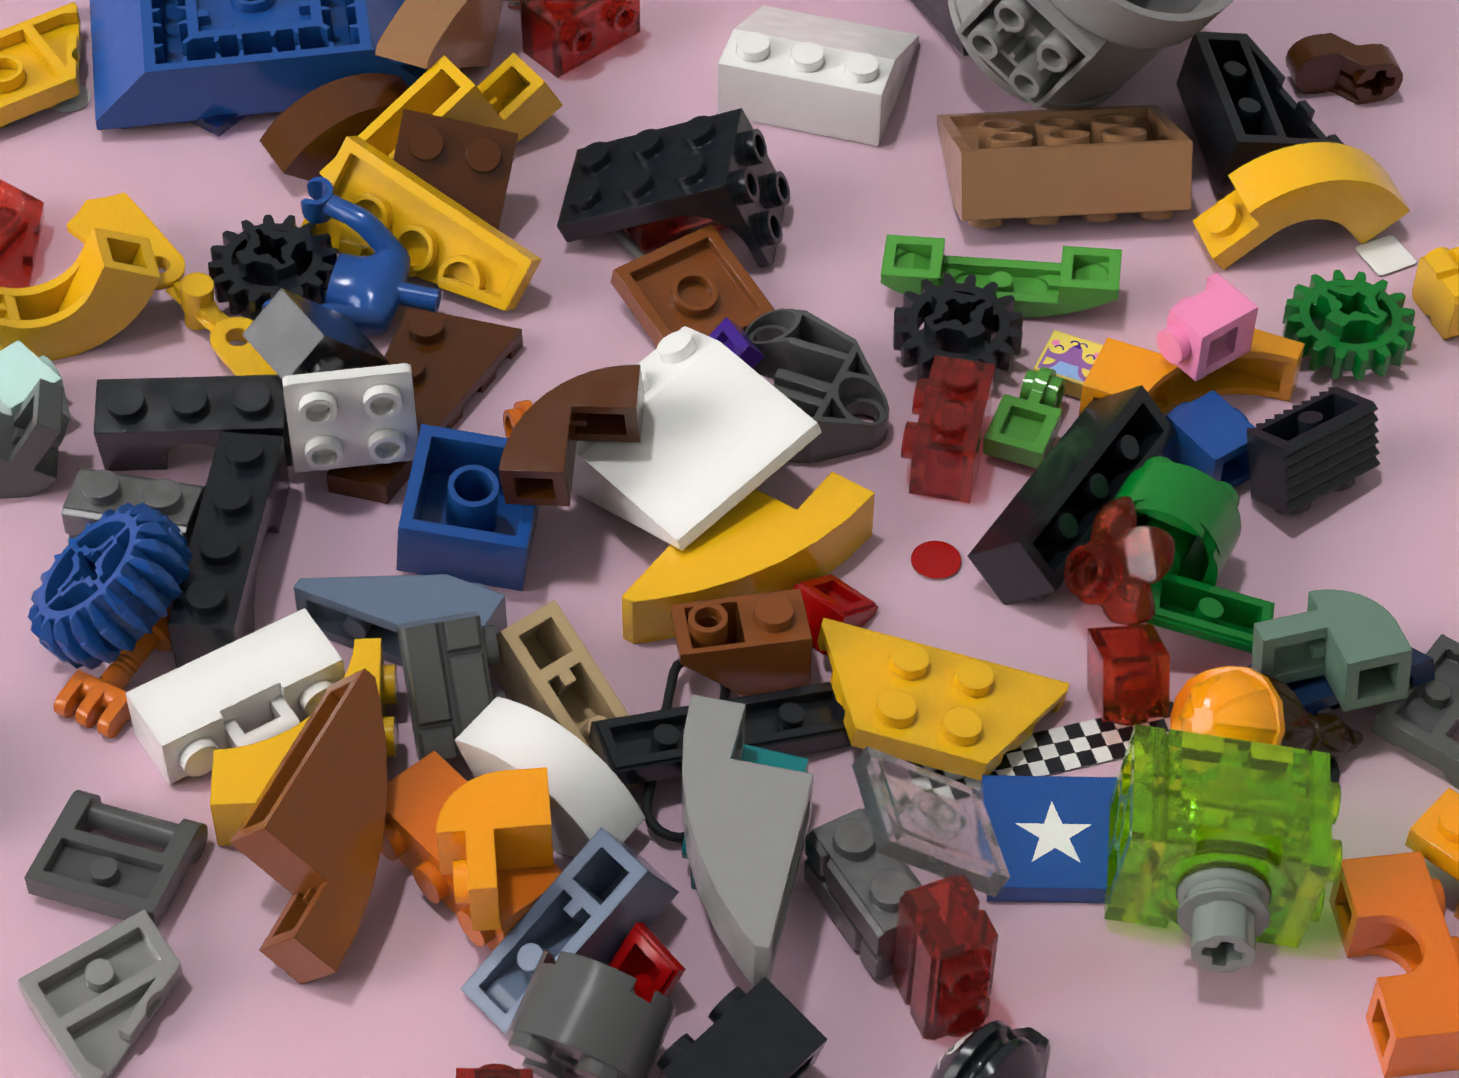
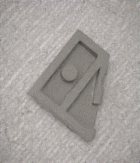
[17,909,182,1078]

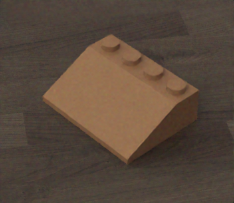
[937,104,1193,228]

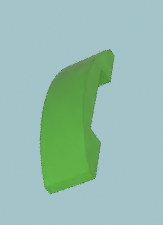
[881,234,1122,317]

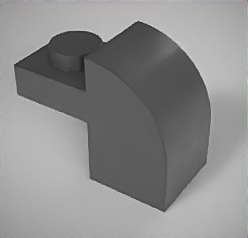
[0,378,68,499]

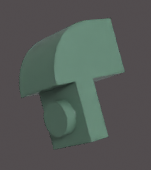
[1251,589,1413,712]

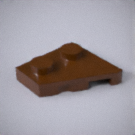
[393,109,518,230]

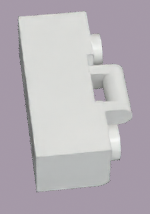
[125,608,345,784]

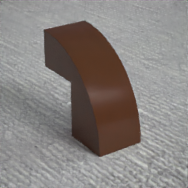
[259,73,409,181]
[499,365,645,506]

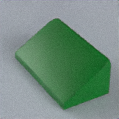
[1136,567,1275,653]

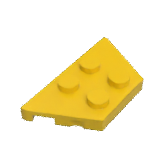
[0,2,81,128]
[817,618,1069,781]

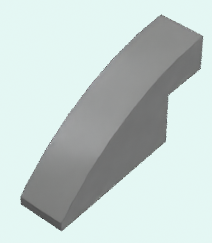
[682,694,814,986]

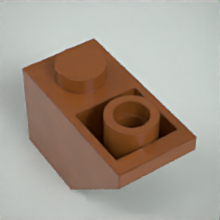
[670,589,812,696]

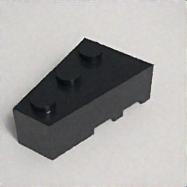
[1176,32,1345,194]

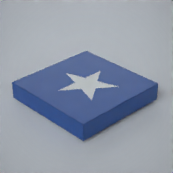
[980,775,1128,903]

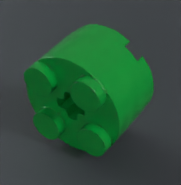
[1093,456,1241,603]

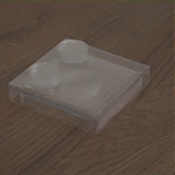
[852,746,1010,897]

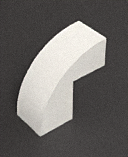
[454,697,645,857]

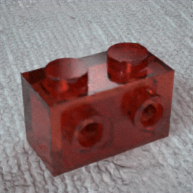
[520,0,640,78]
[901,355,996,504]

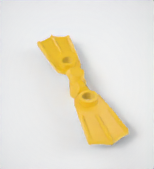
[67,192,278,376]

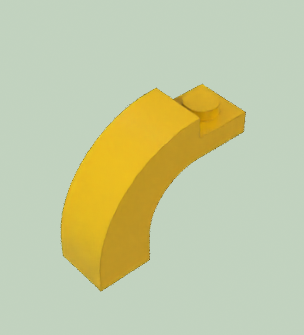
[1193,142,1410,270]
[0,227,161,361]

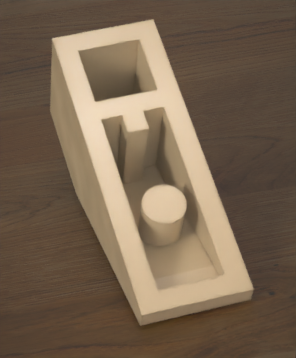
[490,600,640,790]

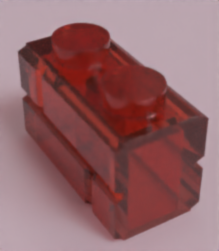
[893,874,999,1041]

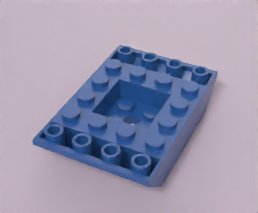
[89,0,428,130]

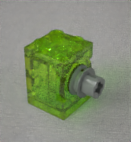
[1104,724,1343,972]

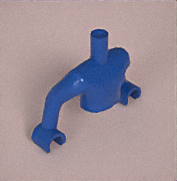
[262,176,442,336]

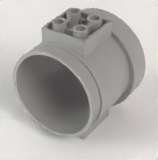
[948,0,1234,110]

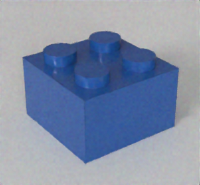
[396,424,539,591]

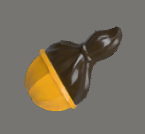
[1170,666,1363,783]

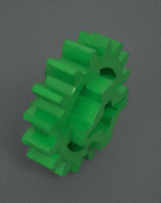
[1282,270,1416,381]

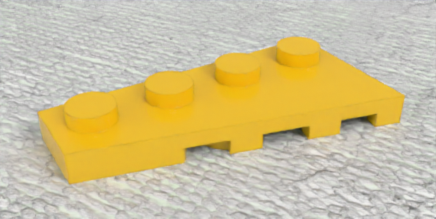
[300,136,542,311]

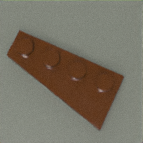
[326,307,523,504]

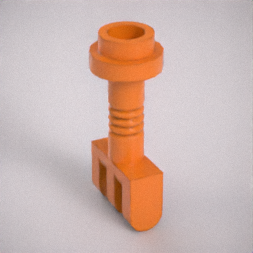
[53,608,172,739]

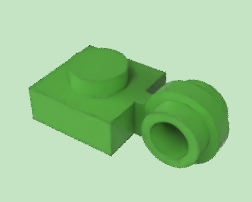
[983,367,1066,468]

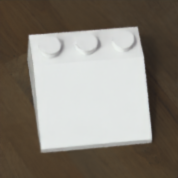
[718,5,919,147]
[572,326,822,550]

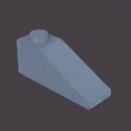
[293,574,507,667]
[460,827,679,1035]

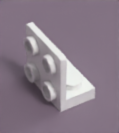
[282,363,418,473]

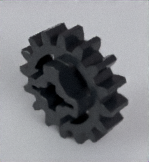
[208,214,337,320]
[893,273,1023,390]

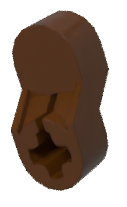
[1285,33,1403,105]

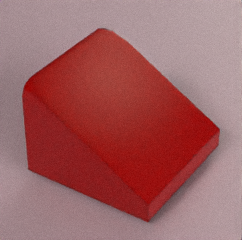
[793,574,878,655]

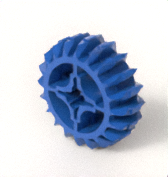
[28,502,193,670]

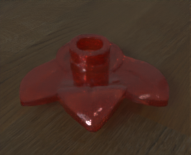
[1064,496,1175,626]

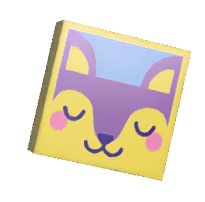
[1033,330,1103,399]

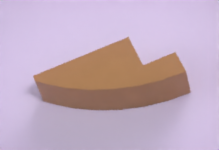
[375,0,523,69]

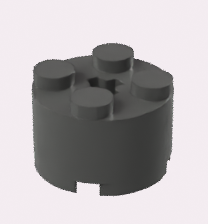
[507,950,677,1078]

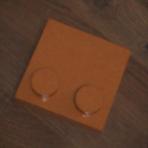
[611,224,775,347]

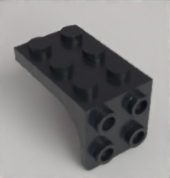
[557,108,790,267]

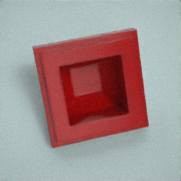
[608,922,686,1003]

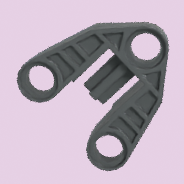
[745,309,889,464]

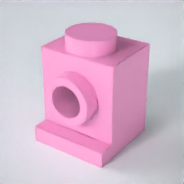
[1157,272,1258,382]

